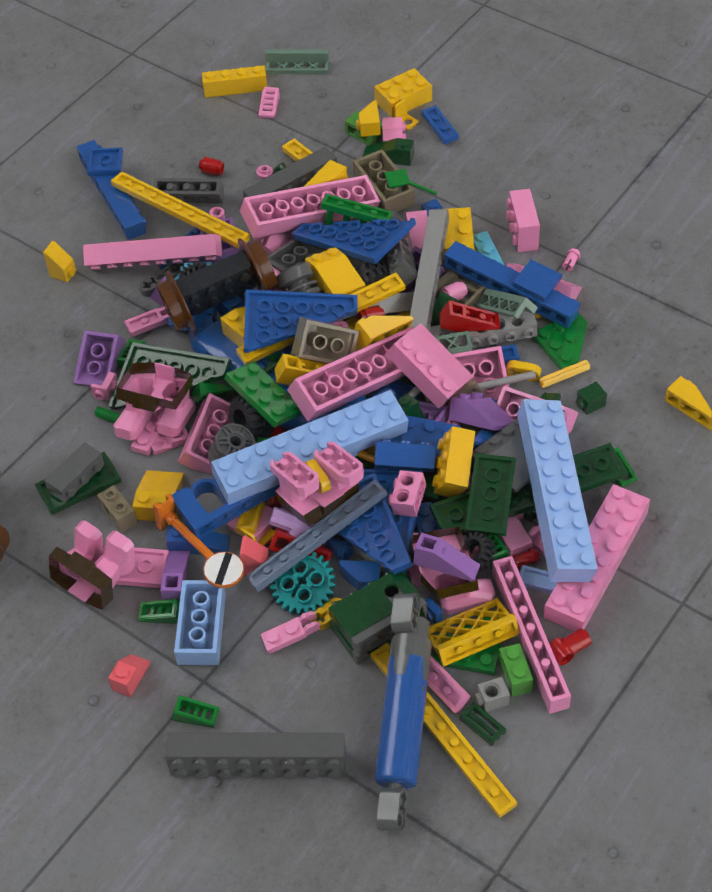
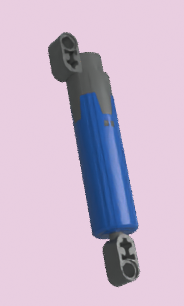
[374,593,432,830]

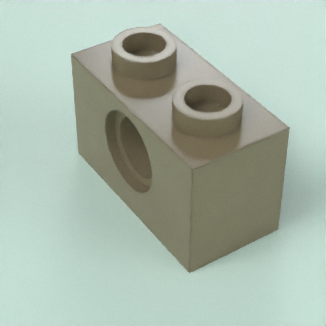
[97,485,138,534]

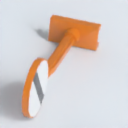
[153,493,244,588]

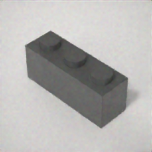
[44,442,104,503]

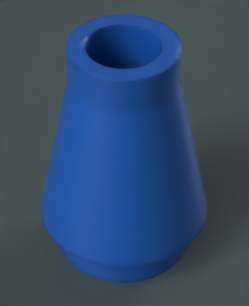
[325,536,354,560]

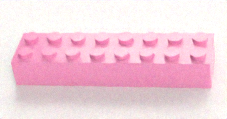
[240,175,381,238]
[287,327,412,421]
[544,484,650,632]

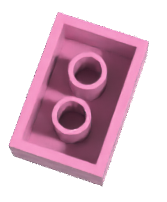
[506,189,540,252]

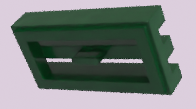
[459,702,506,747]

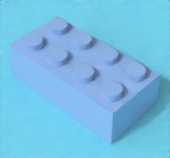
[174,580,226,665]

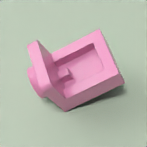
[90,372,118,401]

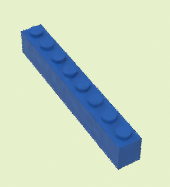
[76,140,147,240]
[443,241,581,329]

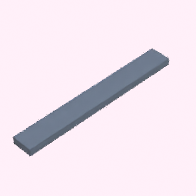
[246,480,388,592]

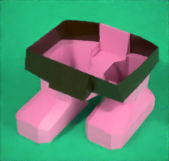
[113,362,196,441]
[270,442,364,526]
[49,520,135,610]
[407,527,495,615]

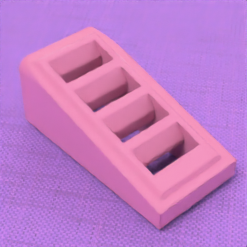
[258,87,280,119]

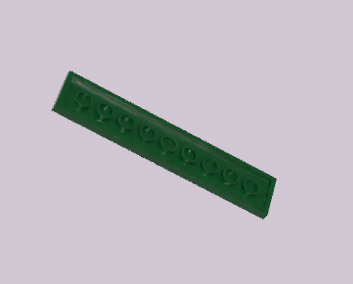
[429,443,628,534]

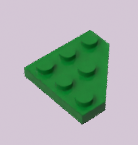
[532,313,587,370]
[433,616,502,676]

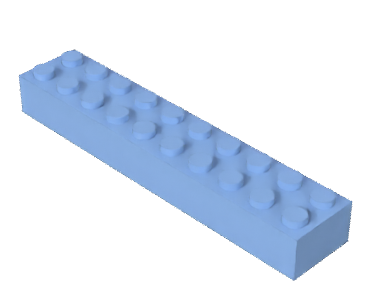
[211,390,409,505]
[517,399,598,582]

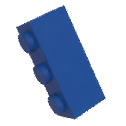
[374,439,436,473]

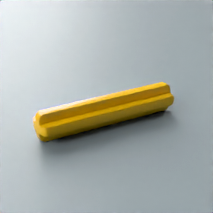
[539,360,590,388]

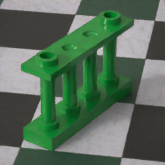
[320,194,393,225]

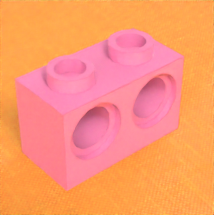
[388,470,426,517]

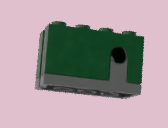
[328,571,427,665]

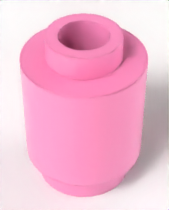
[440,282,468,301]

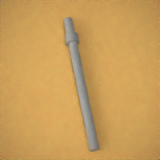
[425,371,536,402]

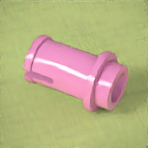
[562,248,580,271]

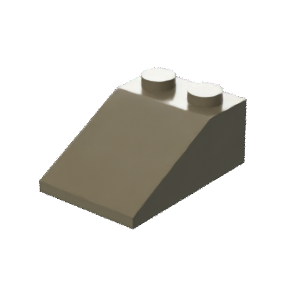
[291,317,359,363]

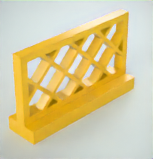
[428,598,520,667]

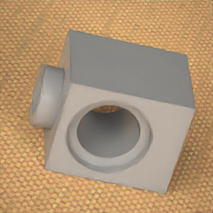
[475,677,510,712]

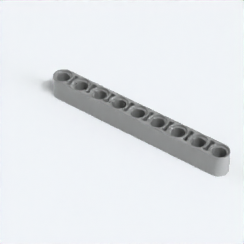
[410,209,449,331]

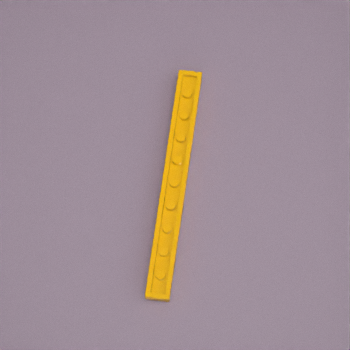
[111,172,250,249]
[236,273,406,365]
[370,643,517,818]

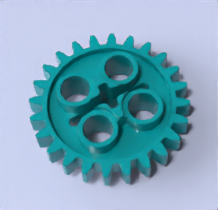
[270,552,336,616]

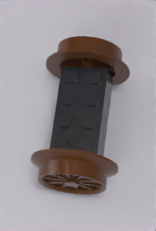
[156,238,278,332]

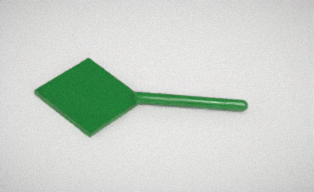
[384,169,437,195]

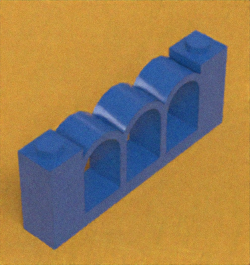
[171,478,280,539]

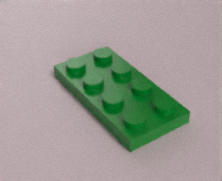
[224,362,302,428]

